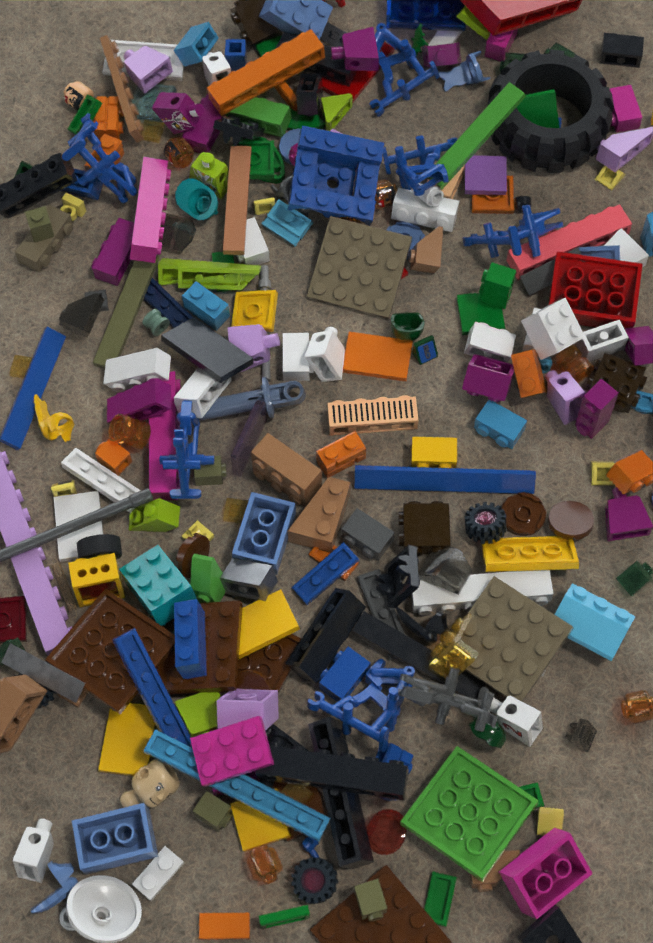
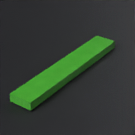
[427,82,526,190]

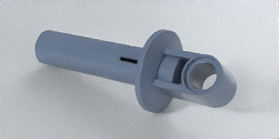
[199,377,306,421]

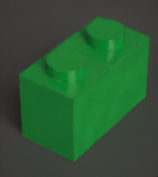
[479,262,516,309]

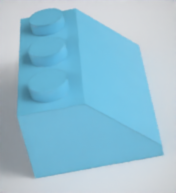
[555,583,636,661]

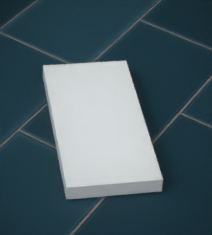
[103,40,184,81]

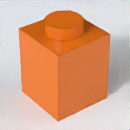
[95,437,132,476]

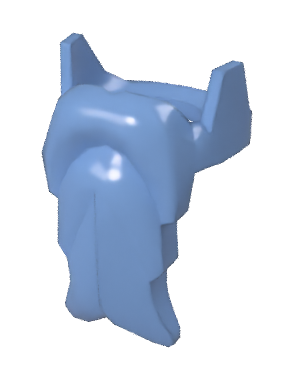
[439,51,491,91]
[31,861,78,913]

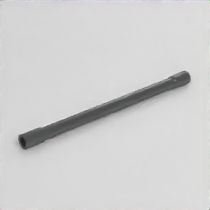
[0,488,153,562]

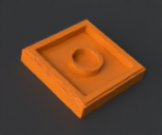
[472,176,514,214]

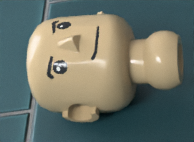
[120,759,180,808]

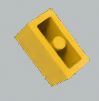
[411,437,457,468]

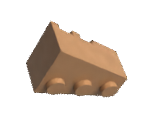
[287,477,351,553]

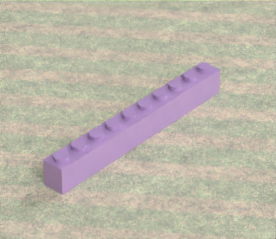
[0,451,72,656]

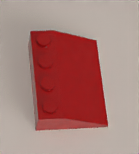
[548,251,643,329]

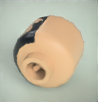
[64,81,94,111]

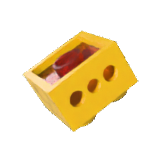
[68,553,125,607]

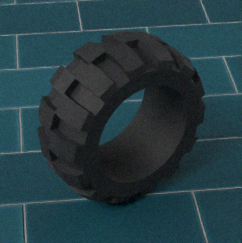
[487,50,614,173]

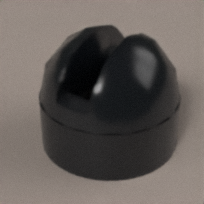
[515,196,531,213]

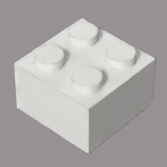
[521,298,585,360]

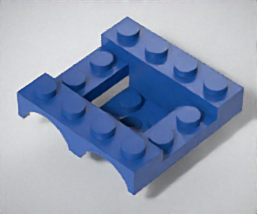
[287,126,384,226]

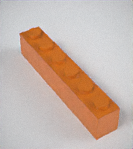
[207,29,325,116]

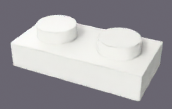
[132,846,184,901]

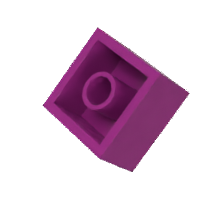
[462,354,515,402]

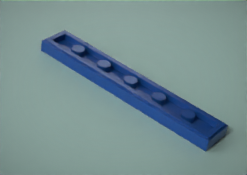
[0,326,66,450]
[112,628,192,748]

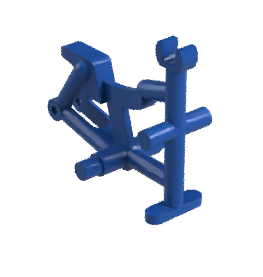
[369,23,440,117]
[62,113,138,204]
[383,135,457,196]
[462,205,563,258]
[159,400,215,499]
[307,659,415,752]

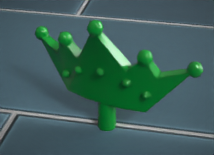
[411,24,429,57]

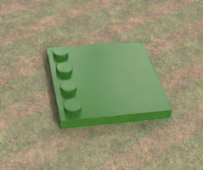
[400,746,539,882]

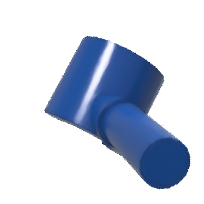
[302,836,320,858]

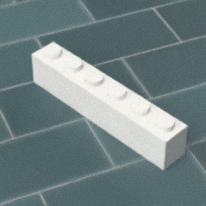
[411,570,553,616]

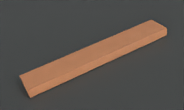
[223,146,252,255]

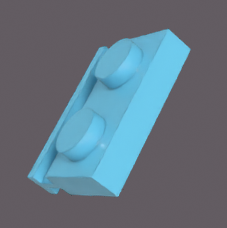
[261,199,313,247]

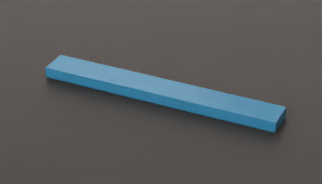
[143,729,330,842]

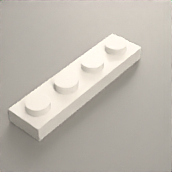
[61,448,141,513]

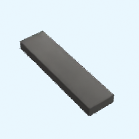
[357,569,404,661]

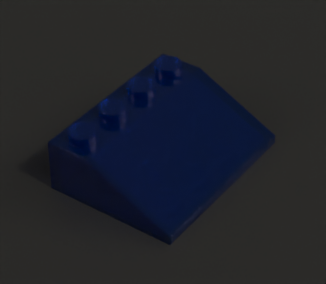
[386,0,466,31]

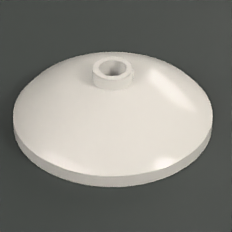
[66,875,142,943]

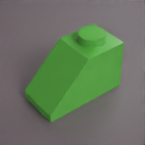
[190,554,225,603]

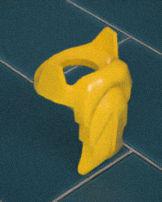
[34,394,74,442]

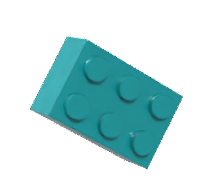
[119,545,197,626]

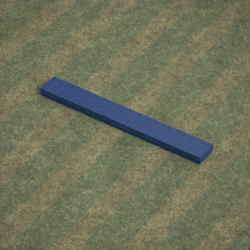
[354,465,536,494]

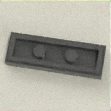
[520,247,585,295]

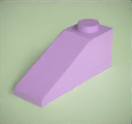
[596,127,653,172]

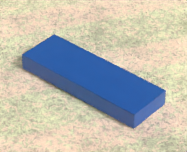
[292,542,360,605]

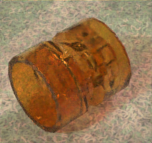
[553,344,594,383]
[108,413,151,450]

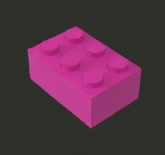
[499,827,593,919]

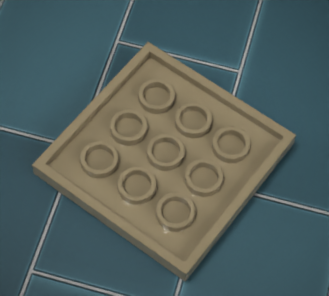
[307,216,412,319]
[441,576,573,702]

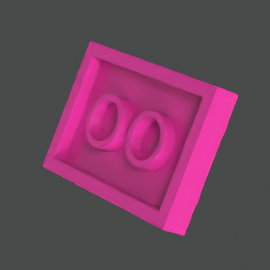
[190,716,274,787]

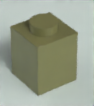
[25,206,55,243]
[194,455,227,486]
[193,791,233,832]
[354,879,387,922]

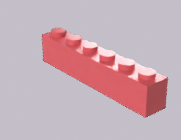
[506,204,632,280]

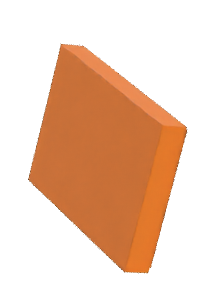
[343,332,413,382]

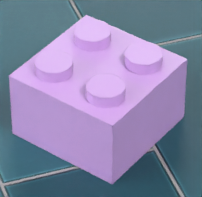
[217,689,279,731]

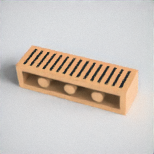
[327,395,418,436]

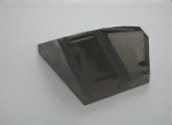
[158,213,196,255]
[418,547,472,595]

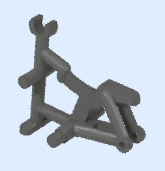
[398,667,498,732]

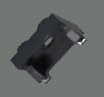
[213,115,265,146]
[375,545,420,608]
[517,905,582,943]

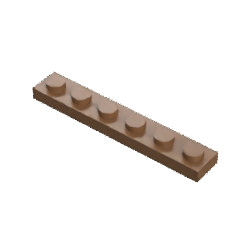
[100,35,144,143]

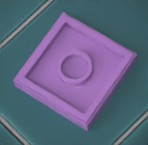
[465,156,507,195]

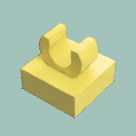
[60,193,86,221]
[182,520,214,541]

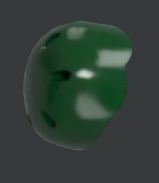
[391,312,425,341]
[469,717,506,749]

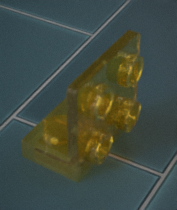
[429,613,479,679]

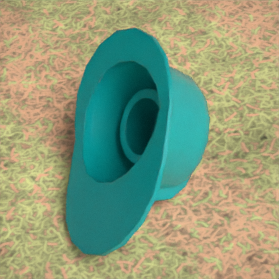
[175,179,219,220]

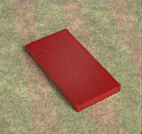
[322,42,395,103]

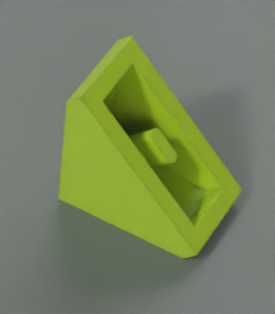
[321,93,353,131]

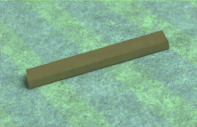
[93,255,159,368]

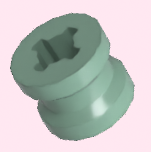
[142,309,170,336]

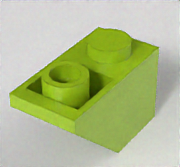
[129,498,180,532]

